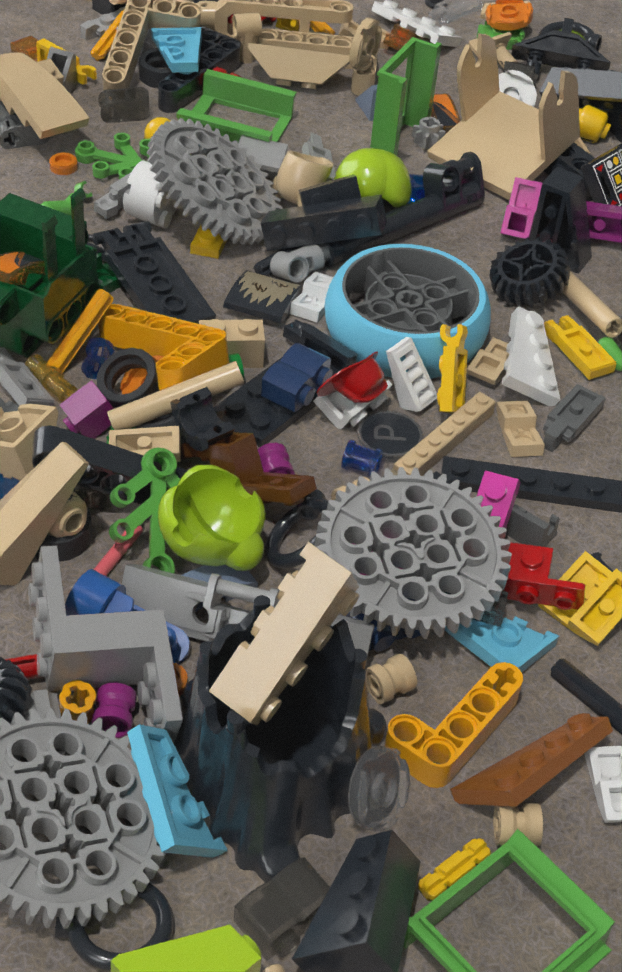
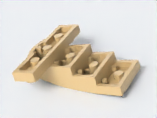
[0,53,90,139]

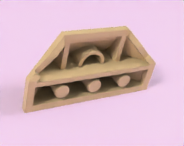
[248,43,350,90]

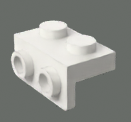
[313,380,392,430]

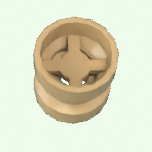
[367,654,417,704]
[493,803,543,846]

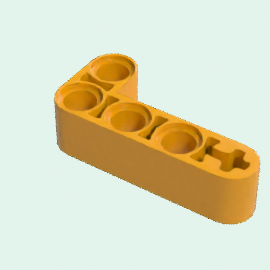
[384,662,523,788]

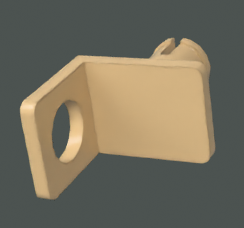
[468,32,518,72]

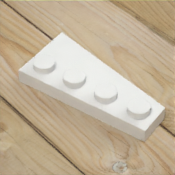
[371,0,462,47]
[502,306,561,406]

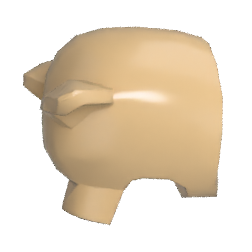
[272,151,334,207]

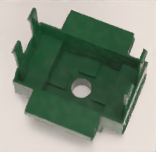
[0,188,99,357]

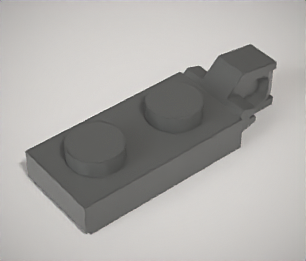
[543,384,606,452]

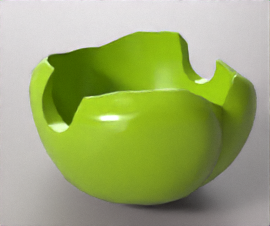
[334,148,412,208]
[158,465,266,571]

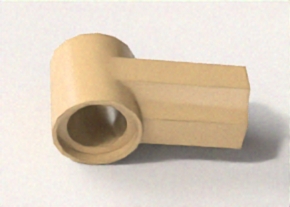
[232,13,262,63]

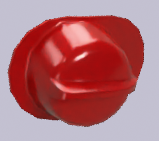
[317,351,388,403]

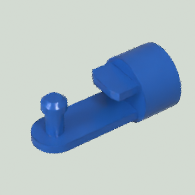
[65,569,191,664]

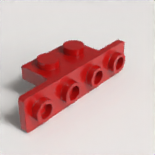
[501,542,585,610]

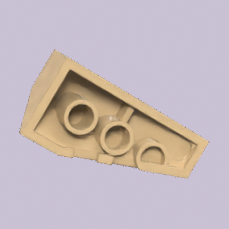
[0,404,59,480]
[0,442,89,585]

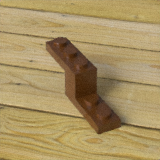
[181,432,317,506]

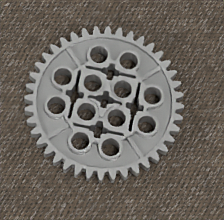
[147,118,282,245]
[314,467,512,639]
[0,708,166,929]

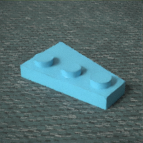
[151,27,202,75]
[445,592,559,672]
[127,724,228,858]

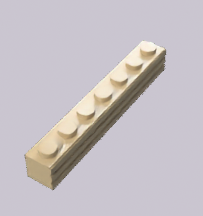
[393,392,496,476]

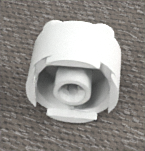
[123,161,180,228]

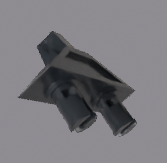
[511,18,611,81]

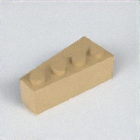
[209,542,359,725]

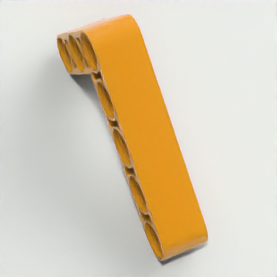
[98,304,230,391]

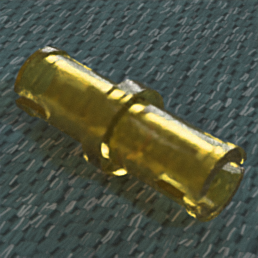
[25,354,78,403]

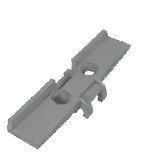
[122,564,375,657]

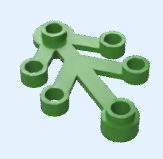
[75,133,150,179]
[109,447,180,573]

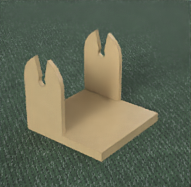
[427,33,580,200]

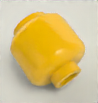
[579,105,611,143]

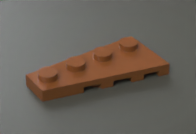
[450,713,613,807]

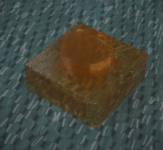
[10,35,39,60]

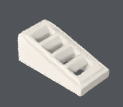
[386,337,437,412]

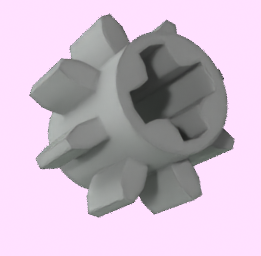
[412,117,446,149]

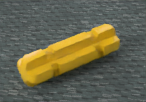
[418,838,491,901]

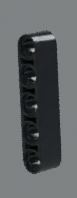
[32,425,188,505]

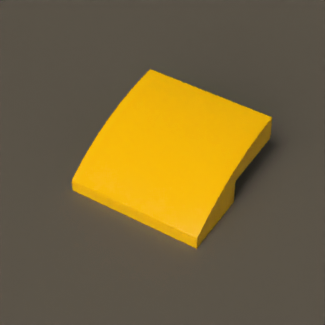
[538,551,622,646]

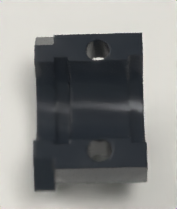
[170,387,235,451]

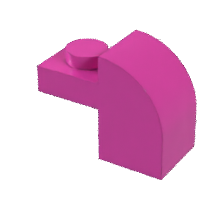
[500,177,542,239]

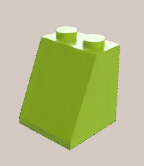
[111,924,261,972]

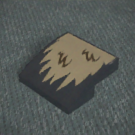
[223,270,302,323]

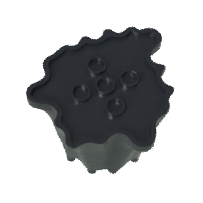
[174,595,387,887]

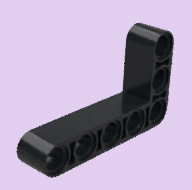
[158,25,241,113]

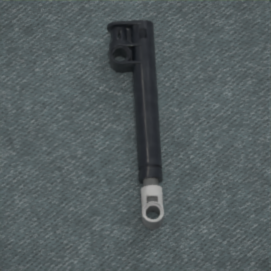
[270,151,485,283]

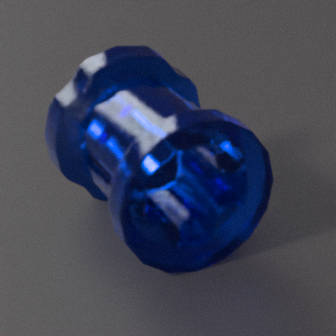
[81,338,115,379]
[341,439,384,477]

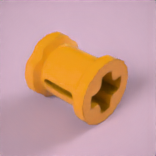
[59,680,96,724]

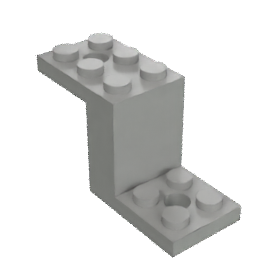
[28,546,183,744]

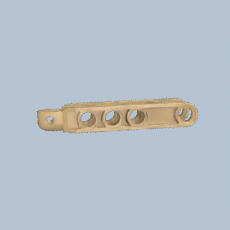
[196,0,354,39]

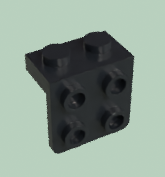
[298,174,361,206]

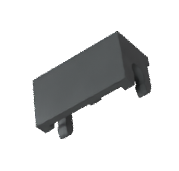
[506,503,560,547]

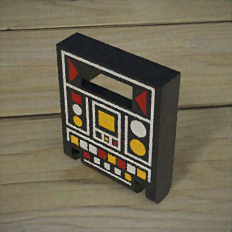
[581,144,622,206]

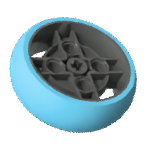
[325,244,491,379]

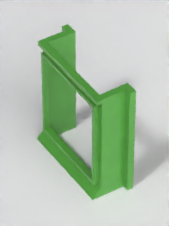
[370,37,442,156]
[176,69,297,143]
[403,829,615,972]

